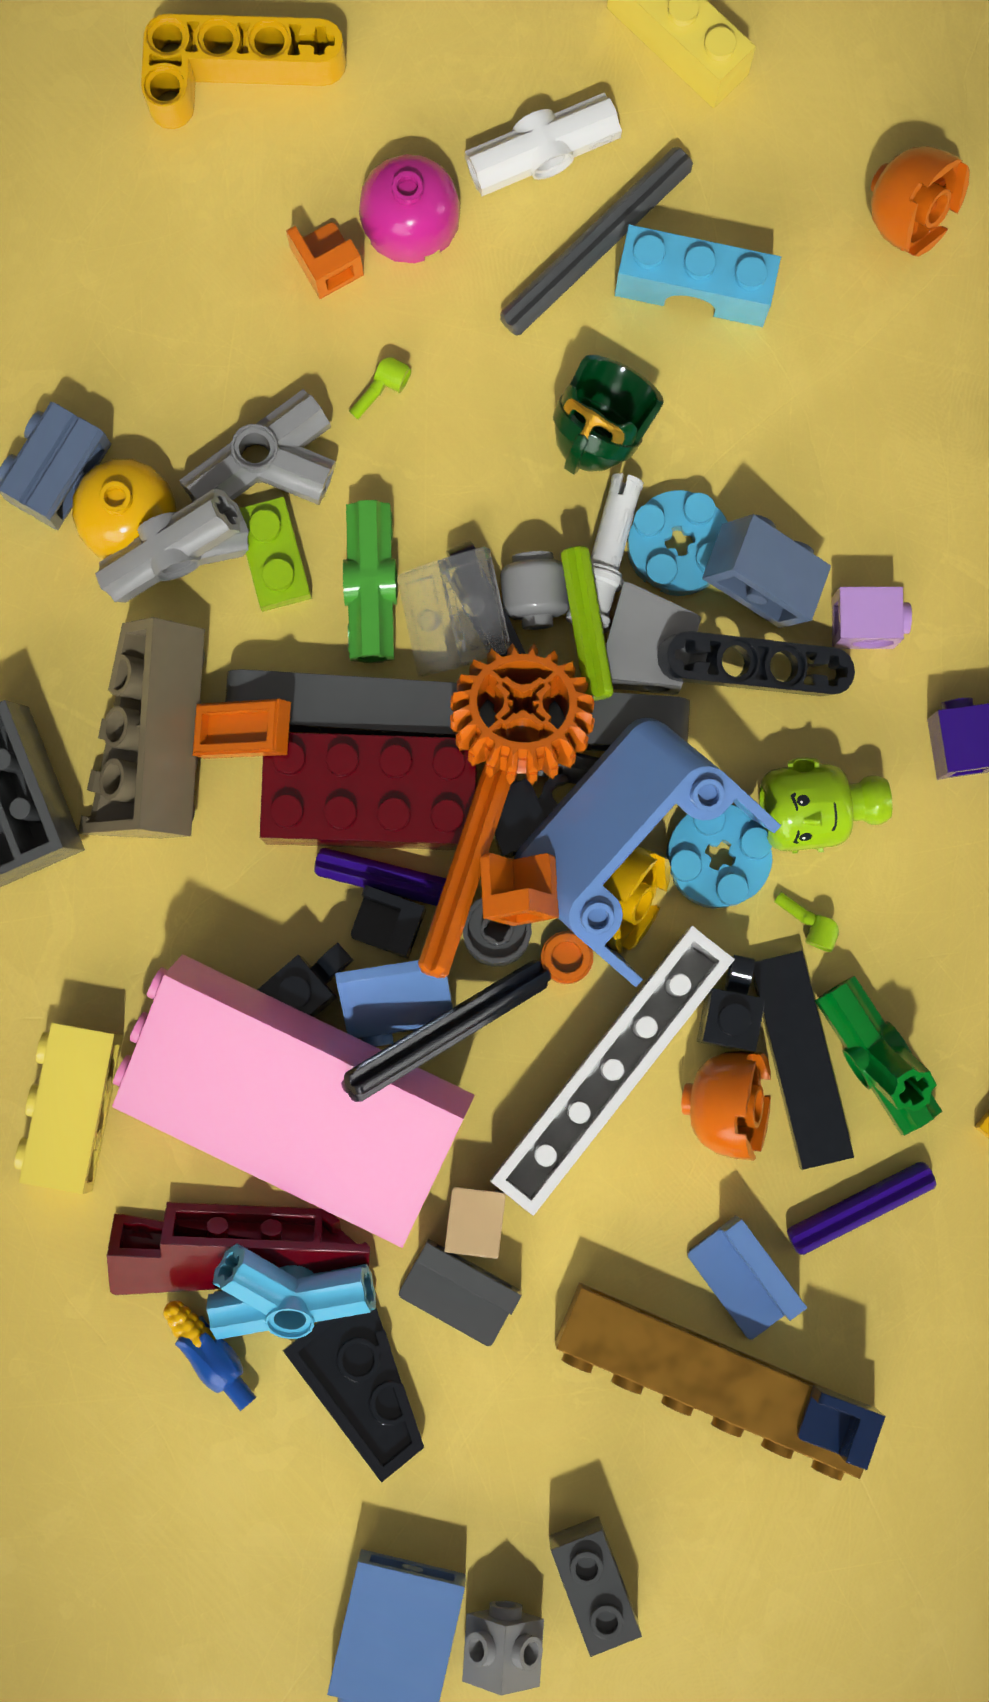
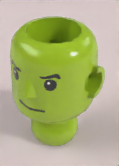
[759,757,892,854]

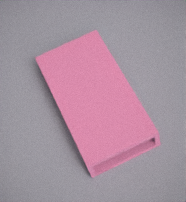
[112,954,475,1248]

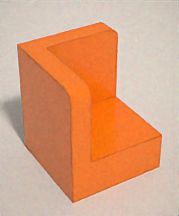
[286,222,364,299]
[480,853,559,926]

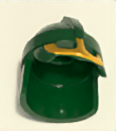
[553,355,664,475]

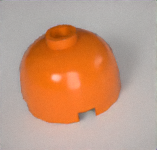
[871,146,970,257]
[681,1051,771,1161]

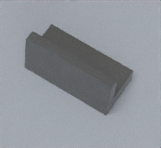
[399,1238,522,1346]

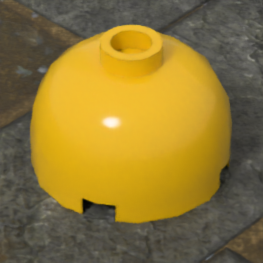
[72,459,176,559]
[603,847,671,953]

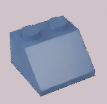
[335,960,453,1047]

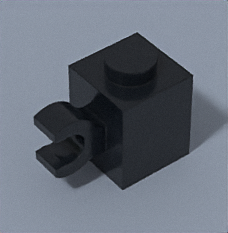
[494,774,569,858]
[257,943,354,1017]
[697,955,765,1052]

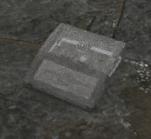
[397,547,511,677]

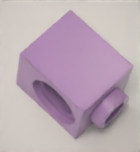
[832,587,912,649]

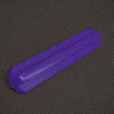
[314,848,446,906]
[787,1162,937,1255]

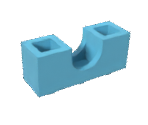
[615,224,781,327]

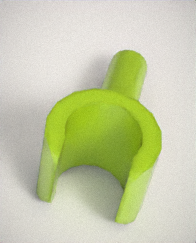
[349,357,411,419]
[774,892,839,952]

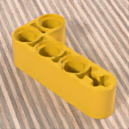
[141,14,346,129]

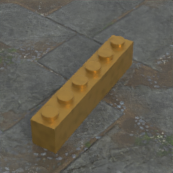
[555,1283,864,1481]

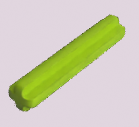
[561,546,614,701]

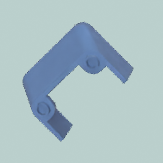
[514,718,781,987]

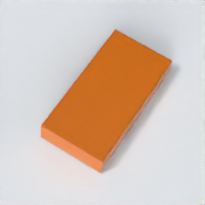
[192,698,291,759]

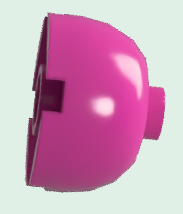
[359,154,460,264]

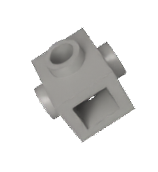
[462,1601,544,1695]

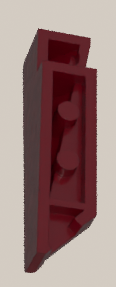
[107,1202,370,1295]

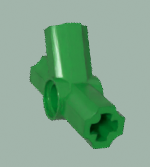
[815,976,942,1136]

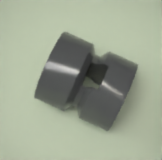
[463,898,532,967]

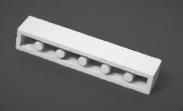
[490,926,735,1216]

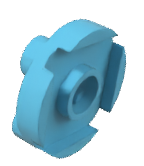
[627,490,727,596]
[666,804,773,909]

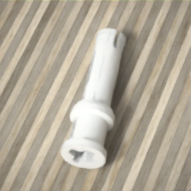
[566,473,644,633]

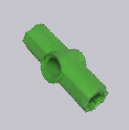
[343,500,397,663]

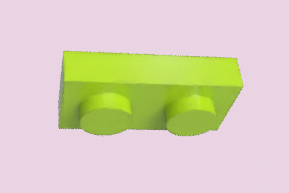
[239,497,312,612]

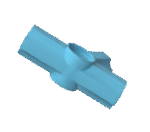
[206,1243,376,1340]

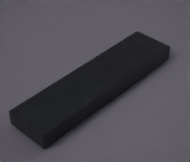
[752,951,854,1170]

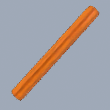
[418,761,510,978]

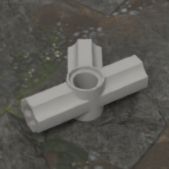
[179,389,336,505]
[95,489,249,603]

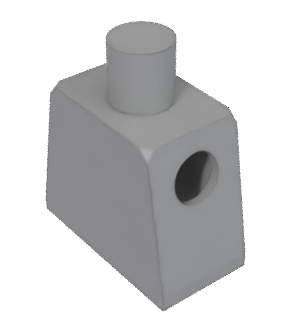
[606,581,723,695]

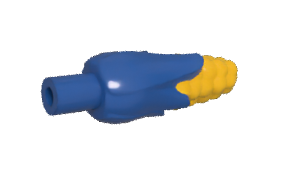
[163,1300,256,1411]

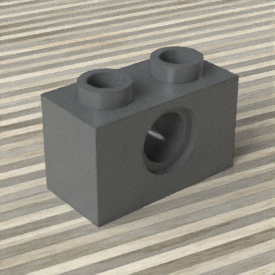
[549,1516,642,1657]

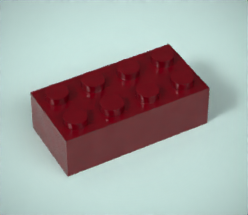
[259,733,477,850]

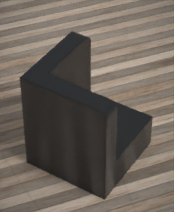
[351,885,426,959]

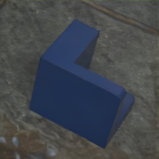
[797,1384,886,1470]

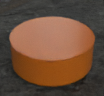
[540,931,593,984]

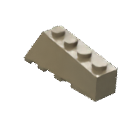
[78,617,205,839]

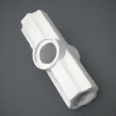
[465,93,622,196]

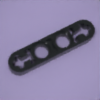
[657,631,855,696]

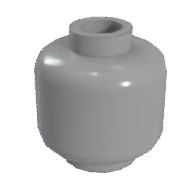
[500,551,569,630]

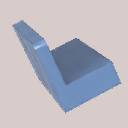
[687,1215,807,1339]

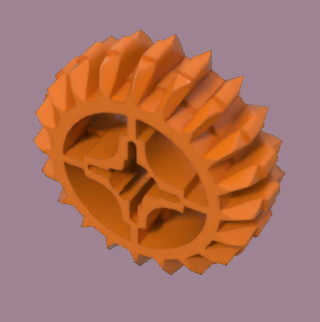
[450,643,595,785]

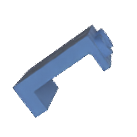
[327,1549,466,1702]

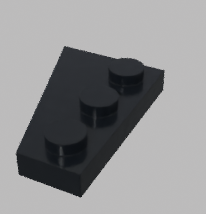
[282,1308,424,1483]

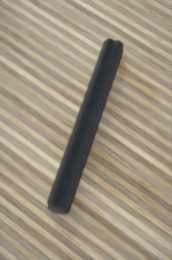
[341,960,551,1102]

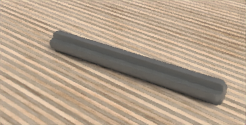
[500,147,693,336]

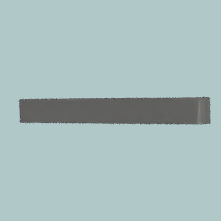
[225,669,690,751]

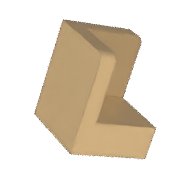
[444,1187,506,1259]

